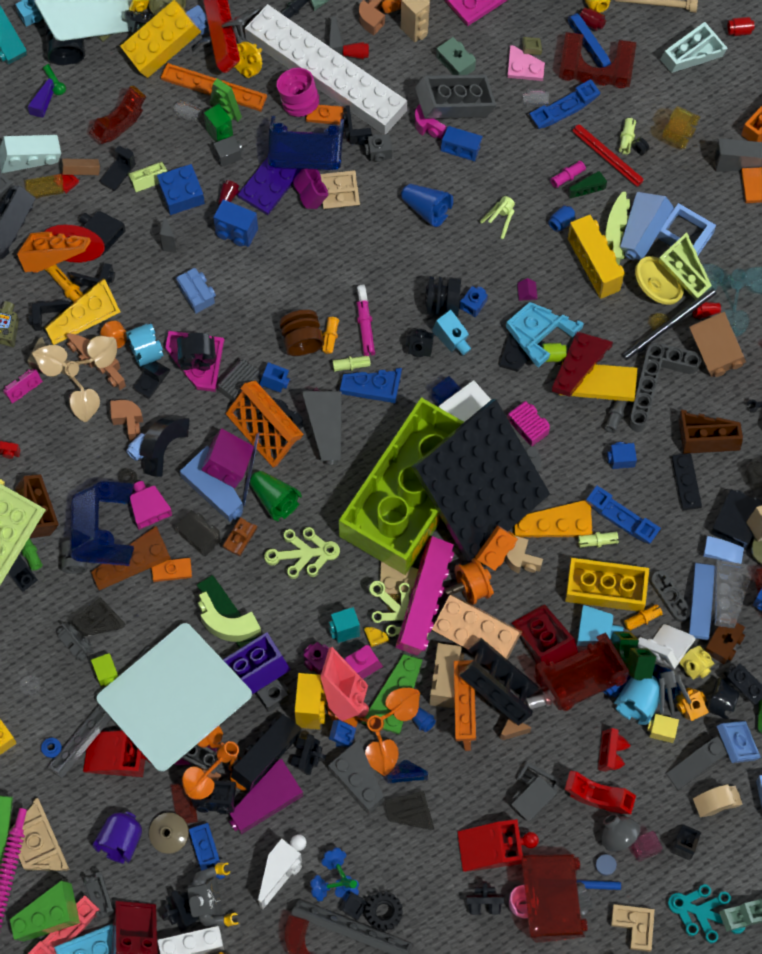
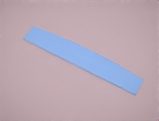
[243,433,259,506]

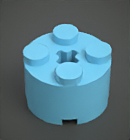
[126,324,164,367]

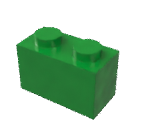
[204,104,233,142]

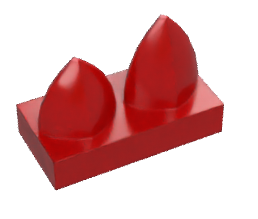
[598,728,631,772]

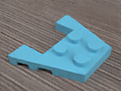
[506,302,584,368]

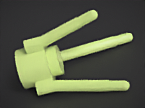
[480,196,515,239]

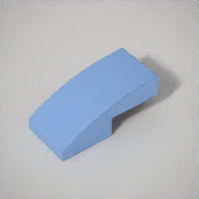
[703,536,744,567]

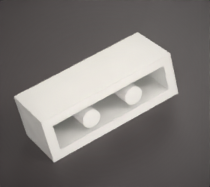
[158,926,224,954]

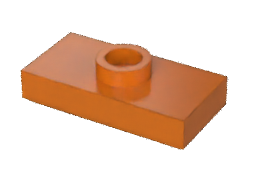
[306,105,344,125]
[152,558,192,582]

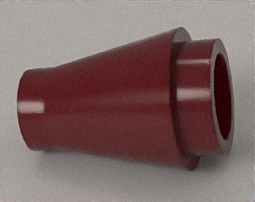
[217,180,239,206]

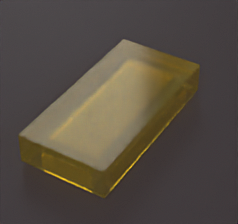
[25,174,64,198]

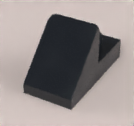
[133,361,171,399]

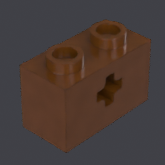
[705,616,745,665]

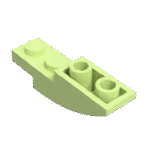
[605,192,630,265]

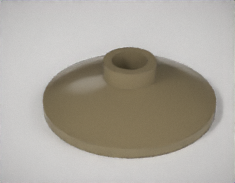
[149,813,189,854]

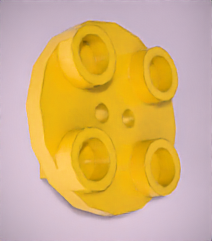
[234,42,262,78]

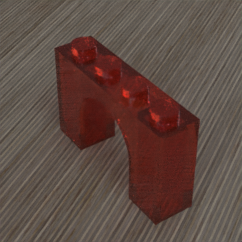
[559,32,637,88]

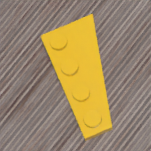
[45,278,120,345]

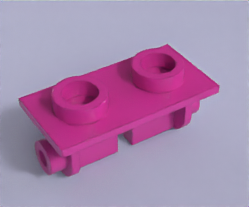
[2,369,43,404]

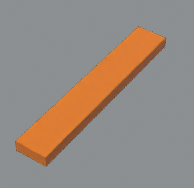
[161,63,267,112]

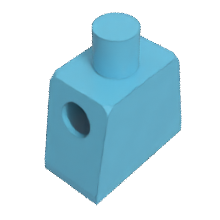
[432,310,472,355]
[577,605,624,646]

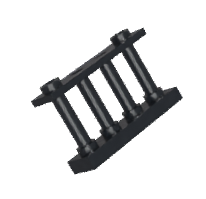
[459,638,539,726]

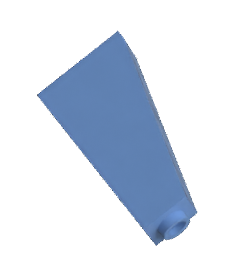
[620,192,674,260]
[180,446,243,522]

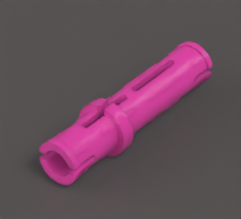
[357,300,376,356]

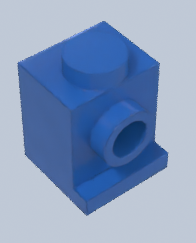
[460,286,488,318]
[260,362,290,393]

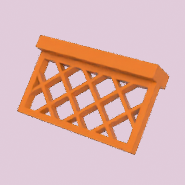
[226,380,304,468]
[454,660,476,751]

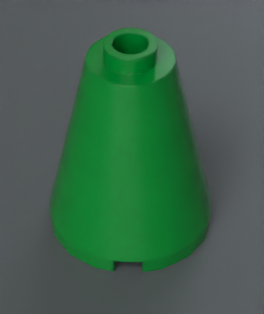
[250,471,302,521]

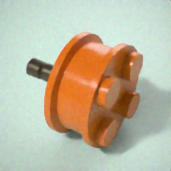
[444,558,494,605]

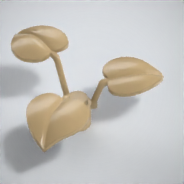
[32,336,117,422]

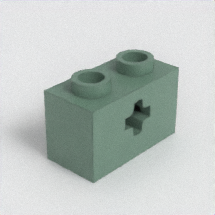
[436,37,476,75]

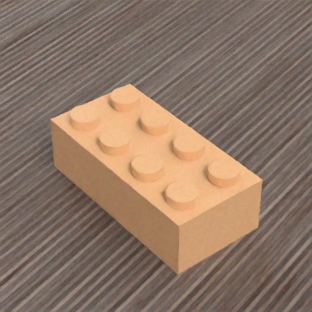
[432,595,522,660]

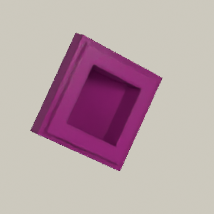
[517,278,538,301]

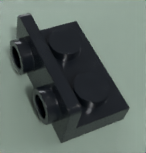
[191,780,237,814]

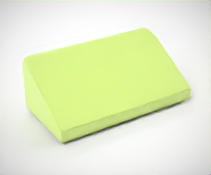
[128,162,167,192]

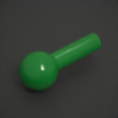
[43,64,66,95]

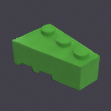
[10,881,80,942]

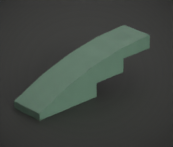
[719,899,762,932]

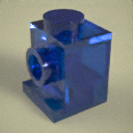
[431,376,461,406]

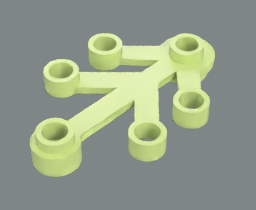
[264,527,340,579]
[369,581,429,637]

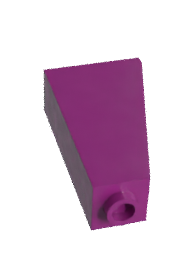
[229,759,303,835]

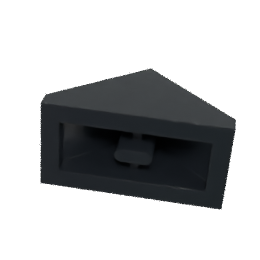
[671,824,701,861]

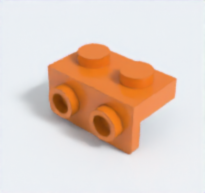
[475,526,518,570]

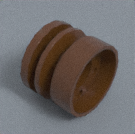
[279,310,324,356]

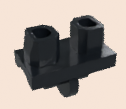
[291,734,326,775]
[466,881,504,915]
[161,890,199,932]

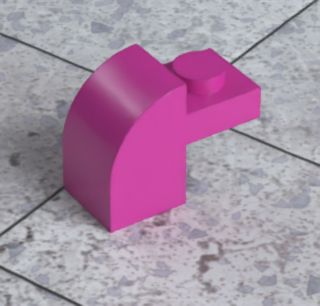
[415,104,446,139]

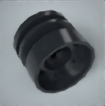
[45,25,85,65]
[425,276,461,317]

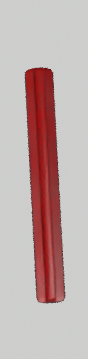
[573,124,644,187]

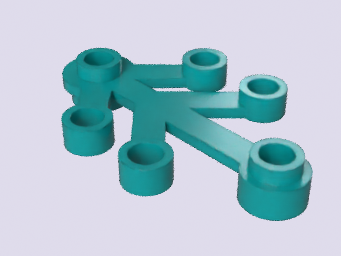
[668,884,745,944]

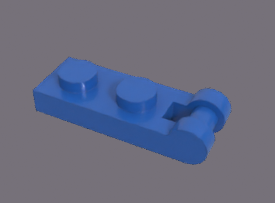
[189,823,225,880]

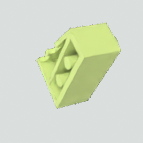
[658,232,712,300]

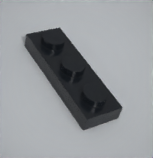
[672,453,702,511]

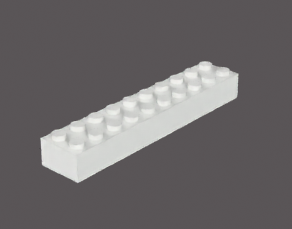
[245,4,407,135]

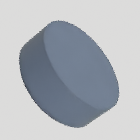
[596,855,617,876]

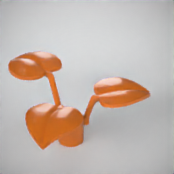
[327,688,420,776]
[182,726,264,800]

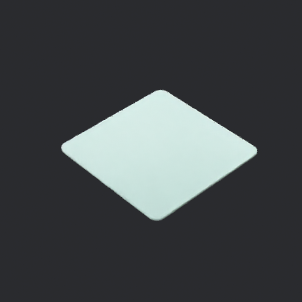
[34,0,144,41]
[97,623,252,771]

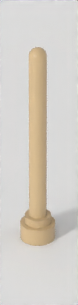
[614,0,698,13]

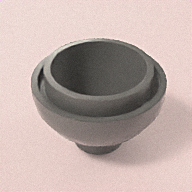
[602,813,640,851]

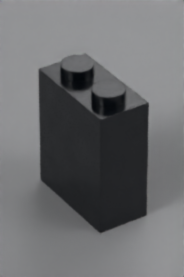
[711,489,762,550]

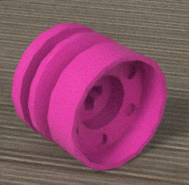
[277,68,320,117]

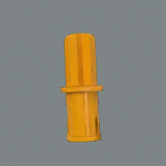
[322,317,339,354]
[624,604,662,631]

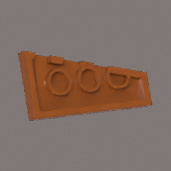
[91,526,171,591]

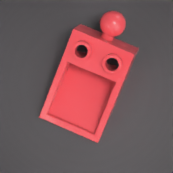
[320,647,369,721]

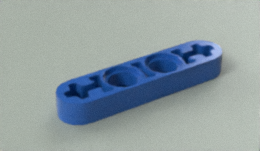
[568,13,611,72]

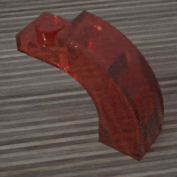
[89,86,146,144]
[285,915,310,954]

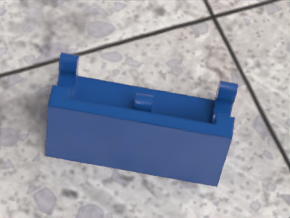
[441,126,483,161]

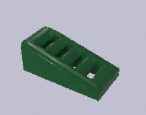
[568,171,607,198]

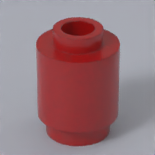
[727,17,755,36]

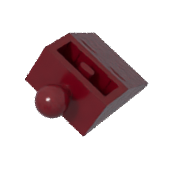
[111,901,157,954]

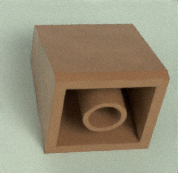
[690,312,746,377]

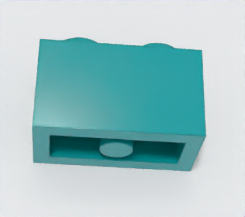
[329,607,360,643]

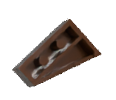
[679,409,743,454]
[15,474,59,538]

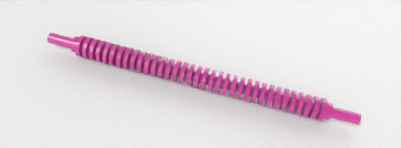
[0,808,27,932]

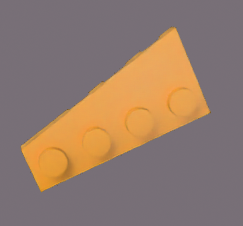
[514,500,592,537]

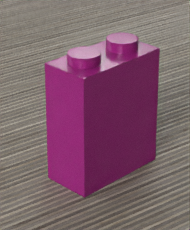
[201,428,255,488]

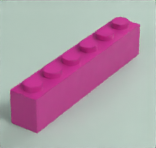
[395,536,454,655]

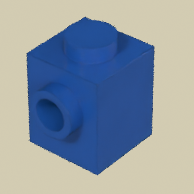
[607,442,637,469]

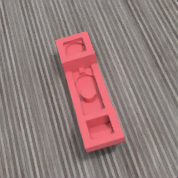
[28,895,100,954]

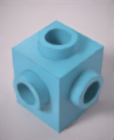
[15,0,43,27]

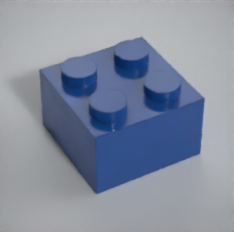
[157,164,205,215]
[213,199,258,247]

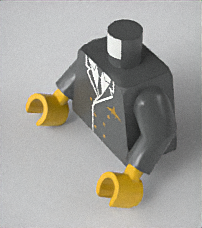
[187,863,239,927]

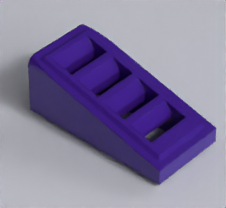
[28,79,54,118]

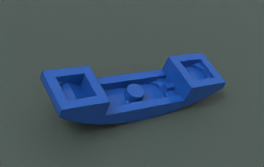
[529,79,600,129]
[586,485,661,544]

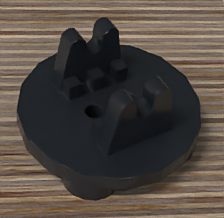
[124,10,156,33]

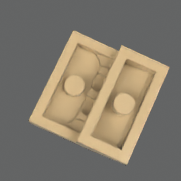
[320,170,360,209]

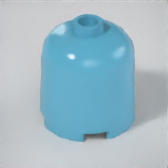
[614,676,660,725]

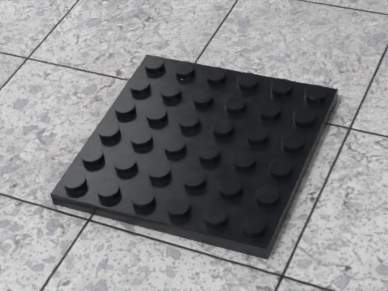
[411,399,550,563]

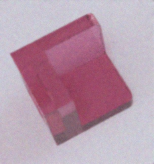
[631,831,663,862]

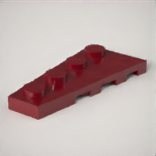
[552,332,613,397]

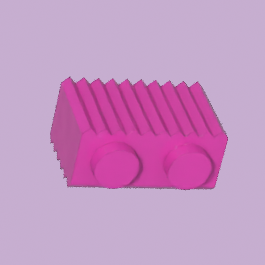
[507,401,550,446]

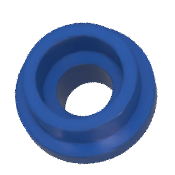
[41,738,62,758]

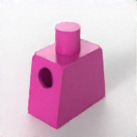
[130,481,172,530]
[344,645,383,679]

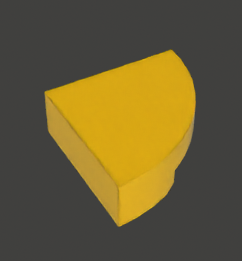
[364,627,389,647]

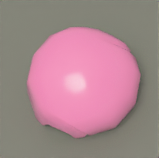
[508,885,540,919]

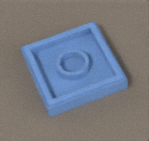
[717,721,761,763]

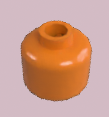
[100,321,127,348]

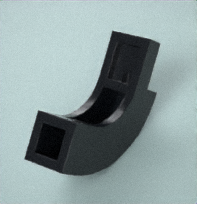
[140,415,190,477]

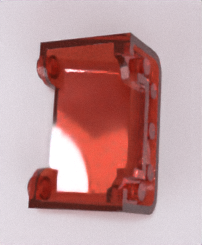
[534,632,629,711]
[522,854,588,943]

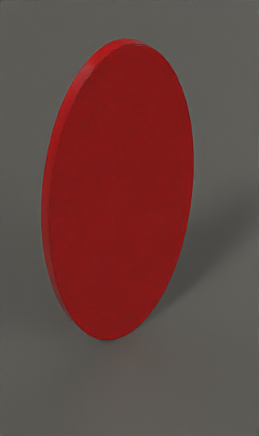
[44,225,105,263]

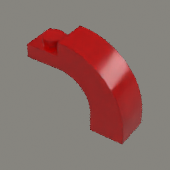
[565,771,636,815]

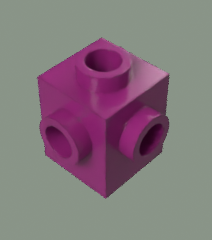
[303,642,329,675]

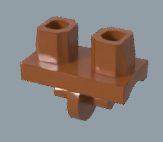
[223,517,257,557]

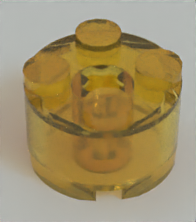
[662,106,701,149]

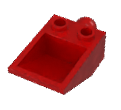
[83,731,151,777]
[458,819,539,872]

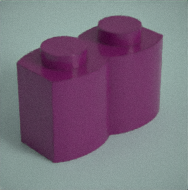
[293,166,328,209]

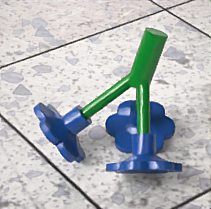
[311,848,359,902]

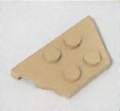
[9,798,70,871]

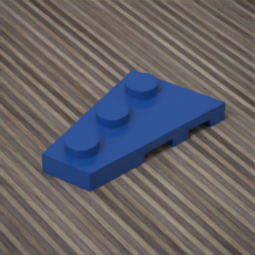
[340,368,402,403]

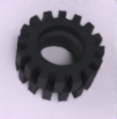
[366,892,403,931]

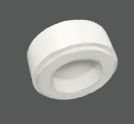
[357,285,368,304]

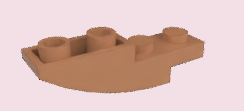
[66,333,126,390]

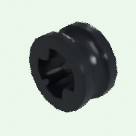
[632,137,650,156]

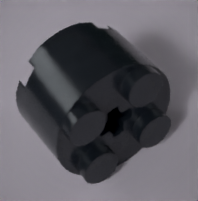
[177,333,216,371]

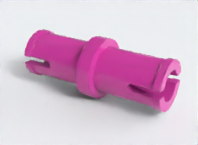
[550,160,586,188]

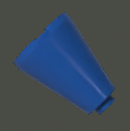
[401,184,453,227]

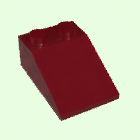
[512,604,578,673]

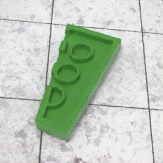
[210,78,242,122]
[362,654,423,735]

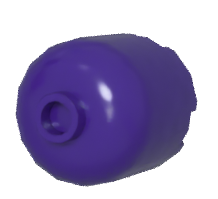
[93,812,142,864]

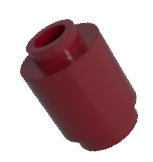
[580,7,606,31]

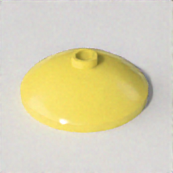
[635,256,684,305]

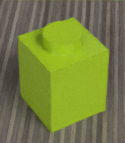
[91,653,118,687]

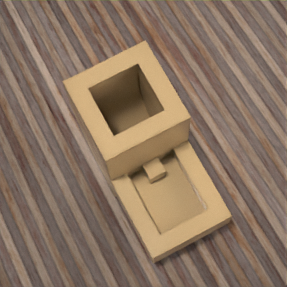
[505,536,543,573]
[693,785,743,817]

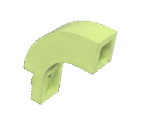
[198,592,261,642]

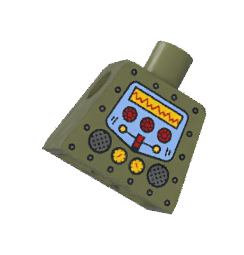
[0,301,19,347]

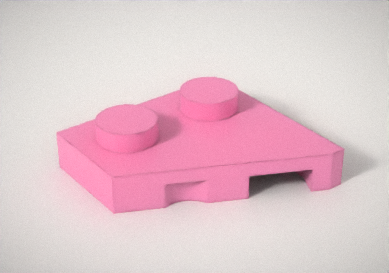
[507,45,545,81]

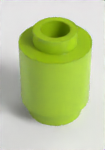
[542,343,566,362]

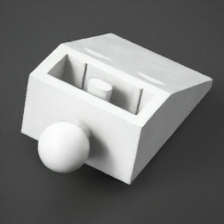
[258,834,307,909]

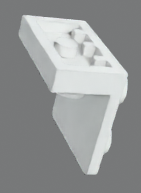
[638,624,695,669]

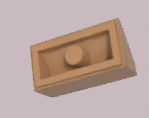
[62,159,100,175]

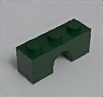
[608,632,656,681]

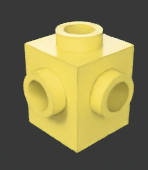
[679,646,715,680]

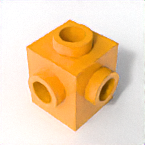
[676,688,709,721]

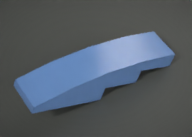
[689,563,715,640]

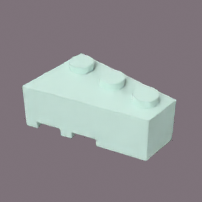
[660,22,728,73]
[0,135,61,173]

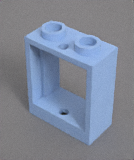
[657,203,716,256]

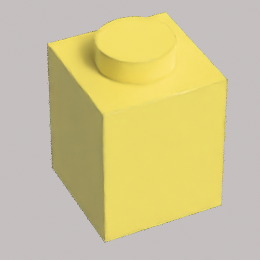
[647,714,679,743]

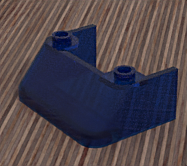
[268,116,344,170]
[70,481,134,566]

